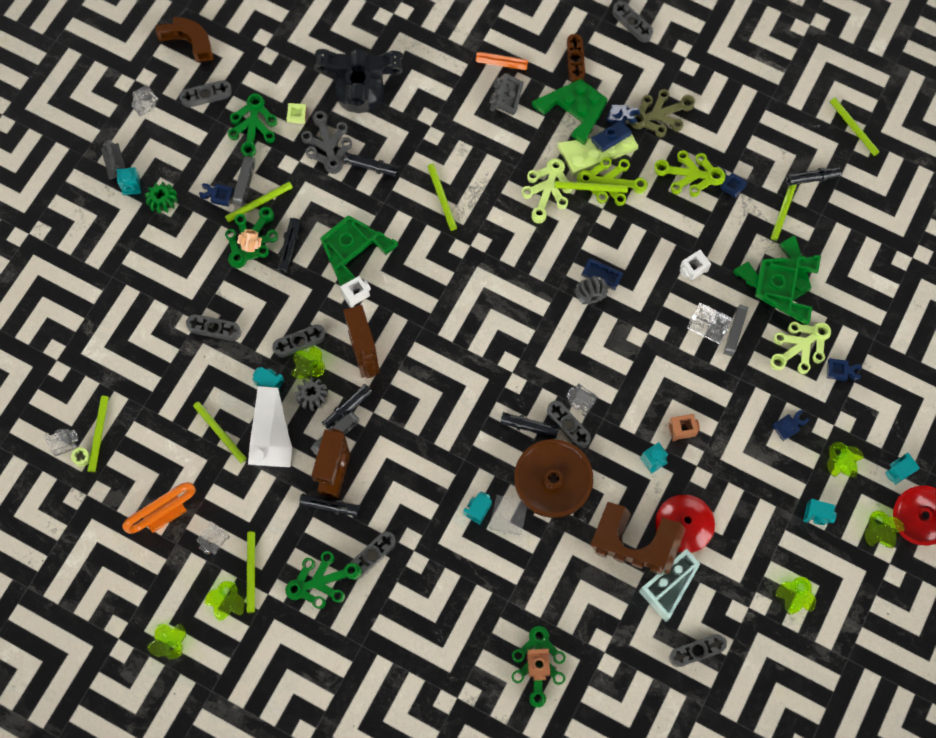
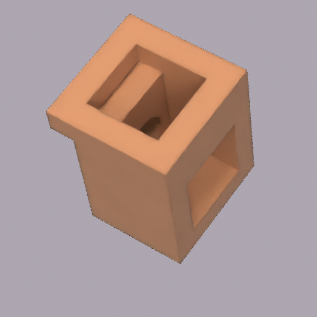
[668,414,700,441]
[527,649,550,681]

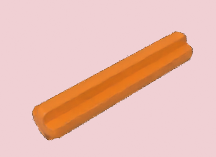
[476,52,528,70]

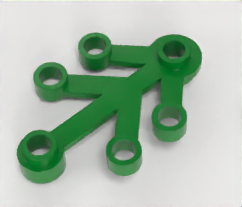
[228,94,277,157]
[225,207,279,268]
[285,551,362,609]
[512,626,566,708]

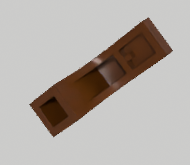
[155,17,214,62]

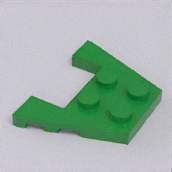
[532,79,607,145]
[320,215,398,286]
[733,236,812,300]
[755,255,821,325]

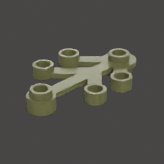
[629,89,695,137]

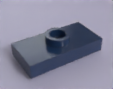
[591,121,632,152]
[581,258,623,291]

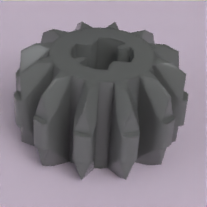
[575,276,608,305]
[295,377,328,411]

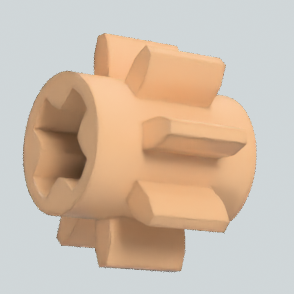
[237,229,262,252]

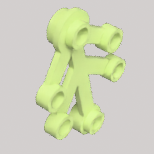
[522,158,573,223]
[770,322,831,374]

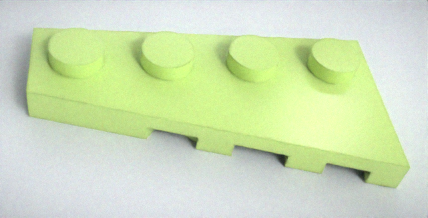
[557,135,638,176]

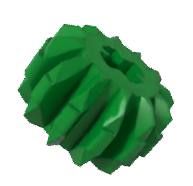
[145,181,177,214]

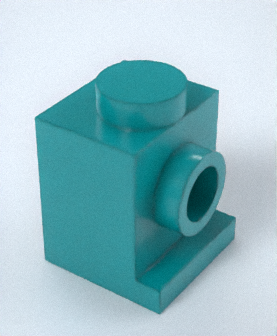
[117,167,141,195]
[252,367,285,390]
[640,442,668,474]
[885,452,920,485]
[463,491,492,525]
[803,499,837,525]

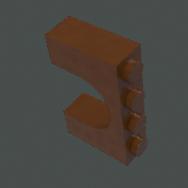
[343,305,380,378]
[311,428,350,499]
[591,502,686,575]

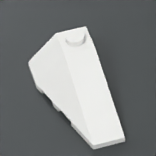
[248,386,292,467]

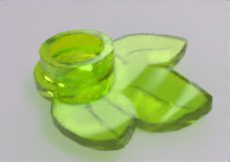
[290,346,325,379]
[827,442,864,477]
[865,511,905,548]
[775,577,816,615]
[205,581,244,621]
[147,624,186,659]

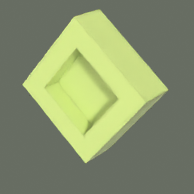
[287,103,307,124]

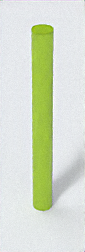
[830,98,880,156]
[427,164,457,231]
[554,181,628,193]
[225,182,293,223]
[771,184,797,241]
[88,396,109,472]
[193,401,247,463]
[247,532,255,613]

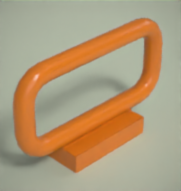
[122,482,196,534]

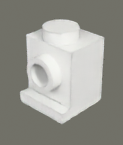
[680,250,711,281]
[340,276,371,308]

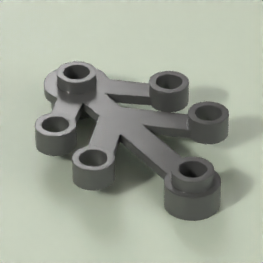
[301,111,352,174]

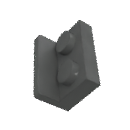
[490,73,524,115]

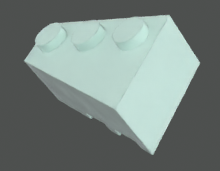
[639,549,700,622]

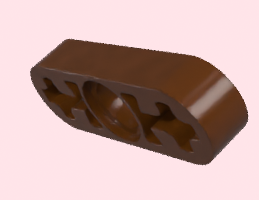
[566,34,585,82]

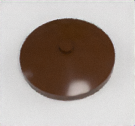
[514,439,593,518]

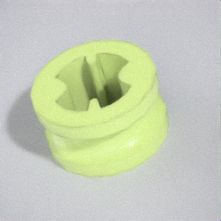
[71,447,90,467]

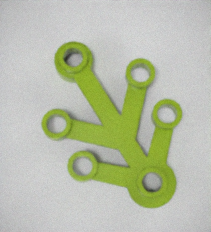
[654,150,726,197]
[576,157,648,206]

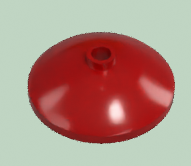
[893,486,936,546]
[655,494,715,553]

